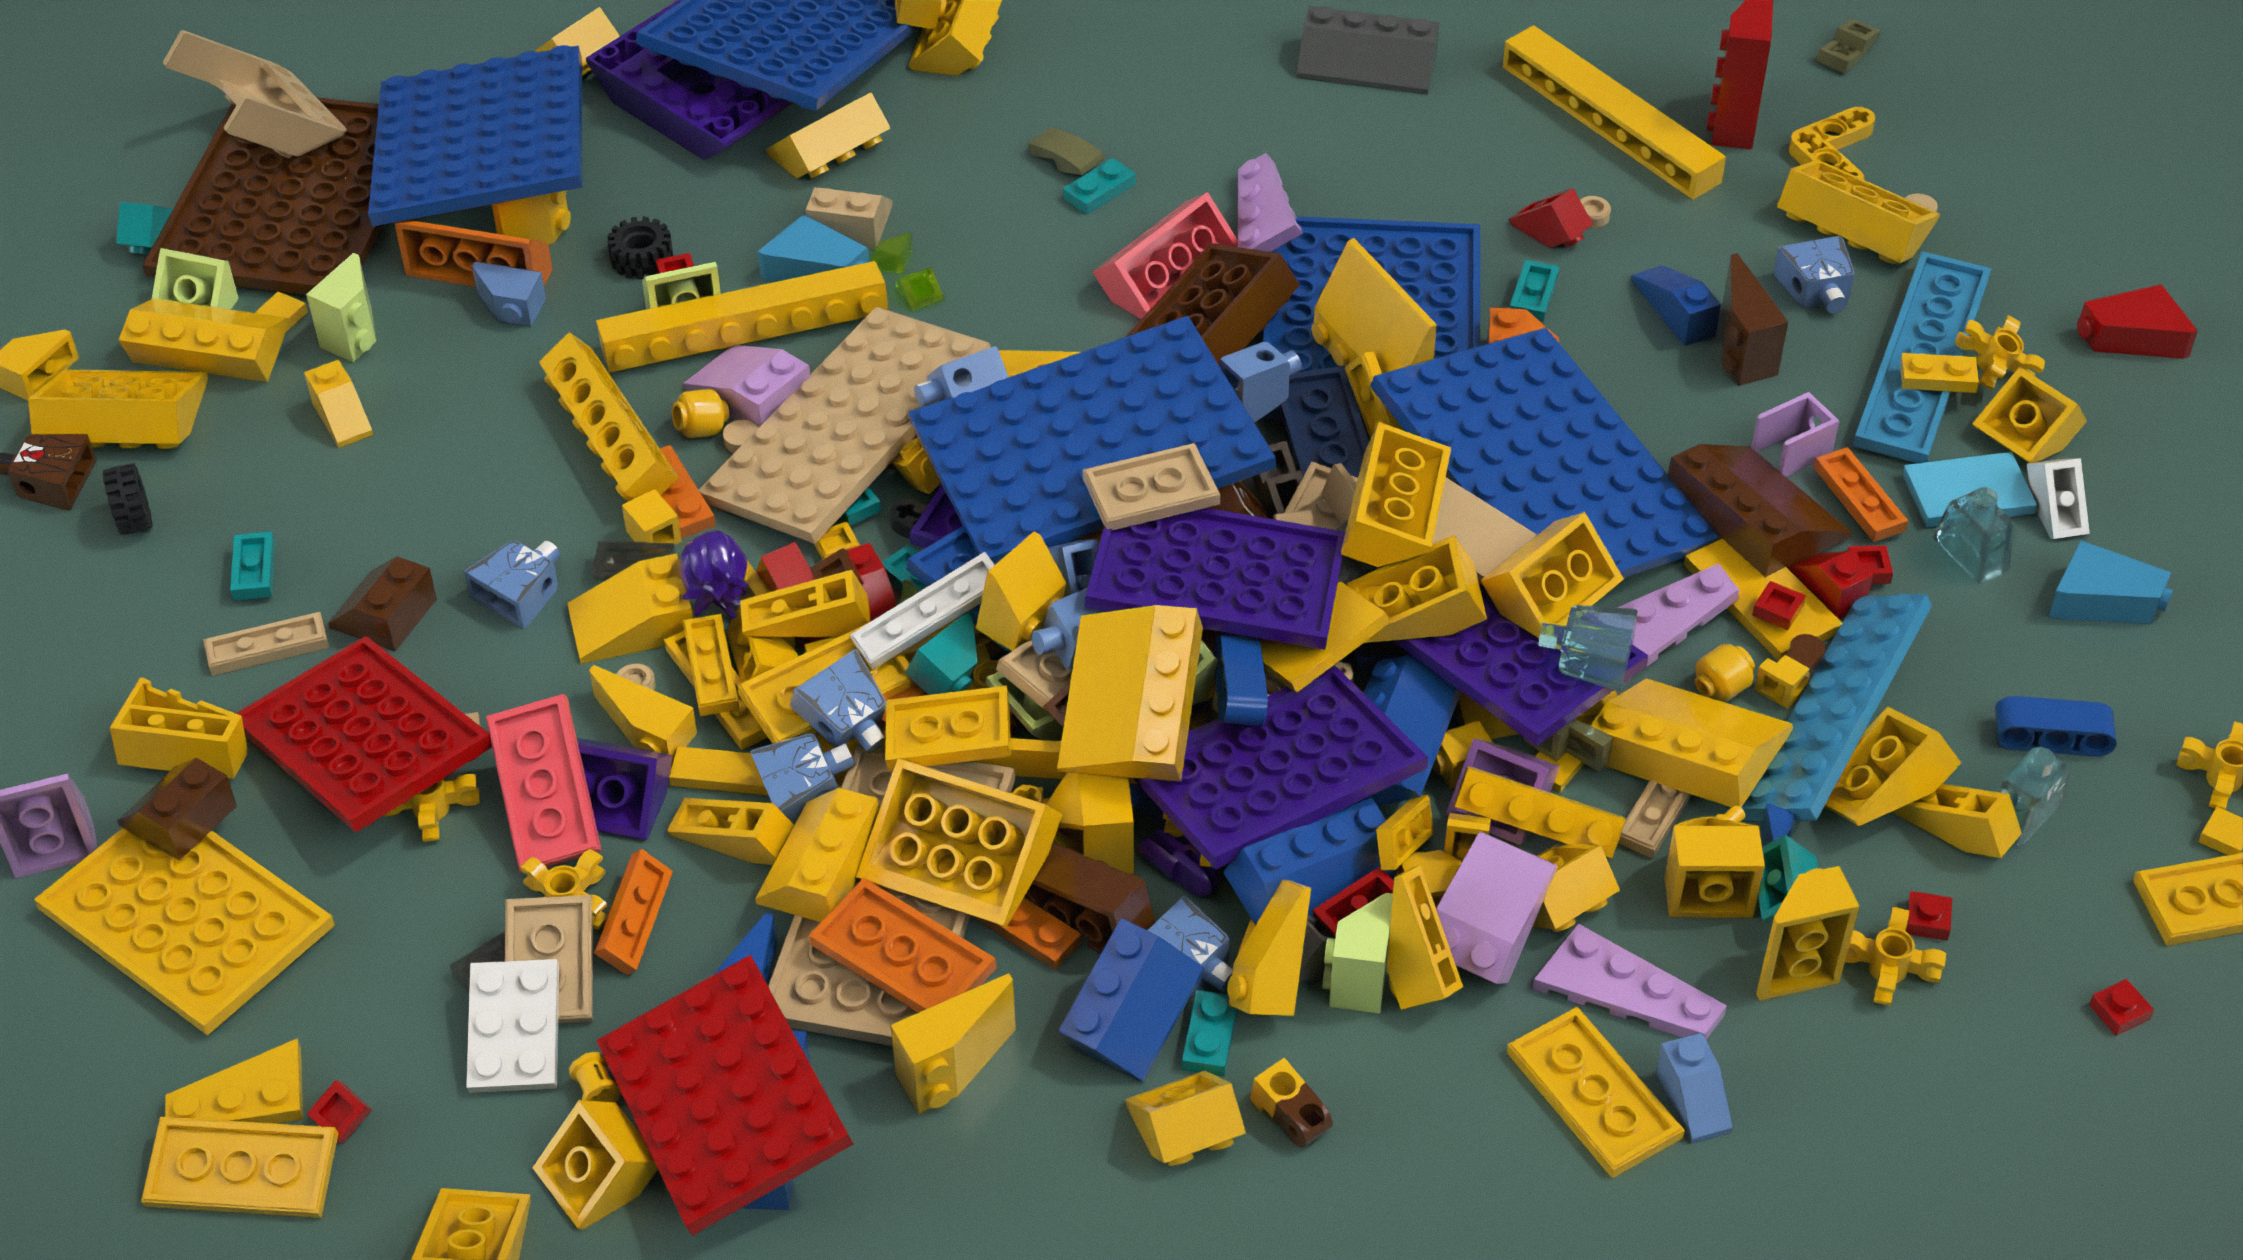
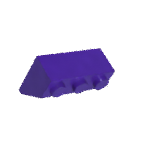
[577,738,673,839]

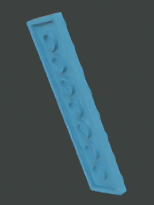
[1853,251,1992,463]
[1742,594,1932,821]

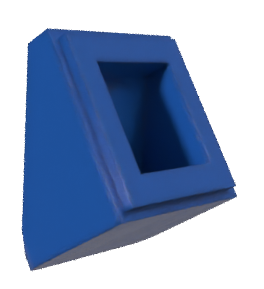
[1761,803,1796,846]

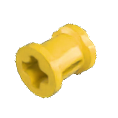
[569,1052,621,1102]

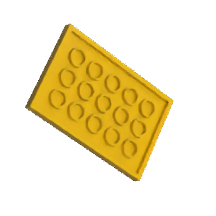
[34,828,335,1036]

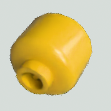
[671,389,729,439]
[1694,643,1755,702]

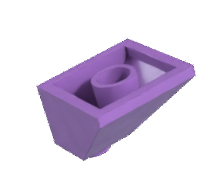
[1445,738,1560,845]

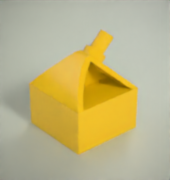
[1046,772,1134,874]
[1664,805,1765,918]

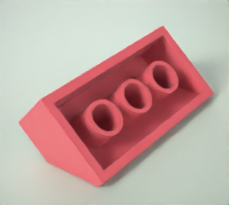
[1093,192,1238,319]

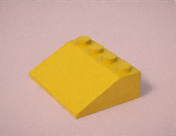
[1311,238,1437,373]
[28,369,208,449]
[1057,605,1203,782]
[1590,678,1793,808]
[856,758,1063,927]

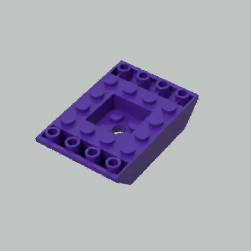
[586,0,793,160]

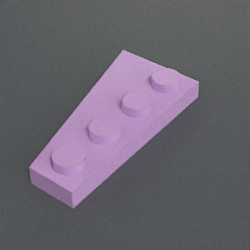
[1238,153,1303,252]
[1594,564,1739,685]
[1533,924,1727,1040]

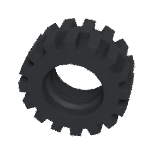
[103,463,153,535]

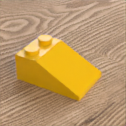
[1347,535,1487,643]
[567,553,693,664]
[1824,707,1961,826]
[891,973,1016,1114]
[411,1188,531,1260]

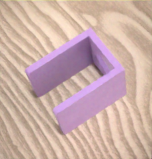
[1751,392,1839,477]

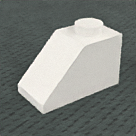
[2027,458,2090,539]

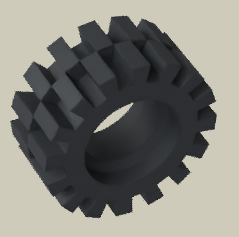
[607,216,673,279]

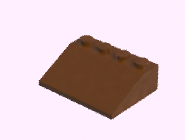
[1126,243,1300,367]
[1667,444,1851,578]

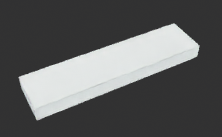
[850,552,994,670]

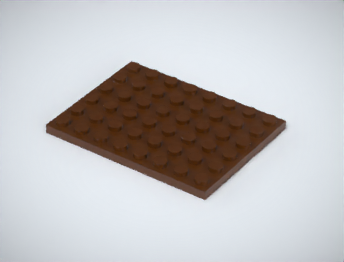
[142,97,383,294]

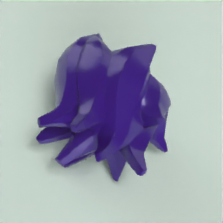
[679,530,749,619]

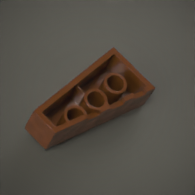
[1024,843,1156,955]

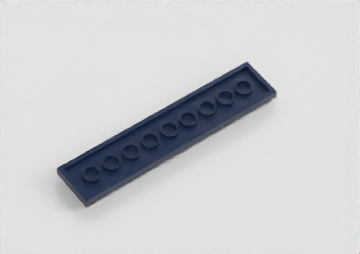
[1278,366,1412,673]

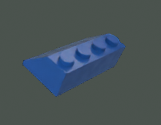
[1350,655,1461,806]
[1223,797,1397,925]

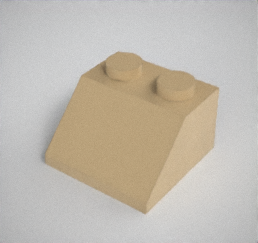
[806,187,893,250]

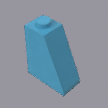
[757,214,869,282]
[2049,540,2173,624]

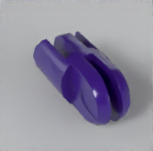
[1137,826,1221,897]

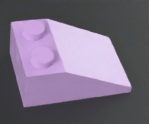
[683,345,810,427]
[0,774,97,879]
[1436,832,1558,984]

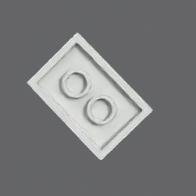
[466,959,559,1093]

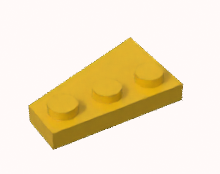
[165,1038,303,1124]

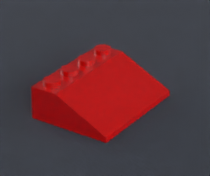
[1706,0,1773,149]

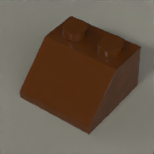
[328,556,437,652]
[117,758,237,861]

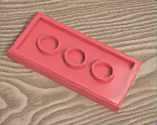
[486,694,602,874]

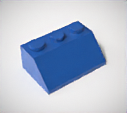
[1058,918,1205,1082]

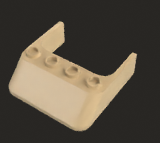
[163,30,346,158]

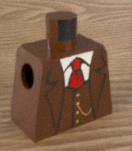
[0,434,97,511]

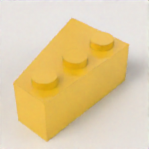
[110,677,248,779]

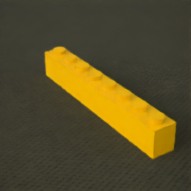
[1502,25,1726,200]
[596,261,889,373]

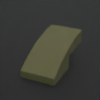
[1816,18,1881,73]
[1028,128,1105,175]
[1524,720,1613,772]

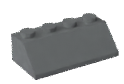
[1297,6,1440,95]

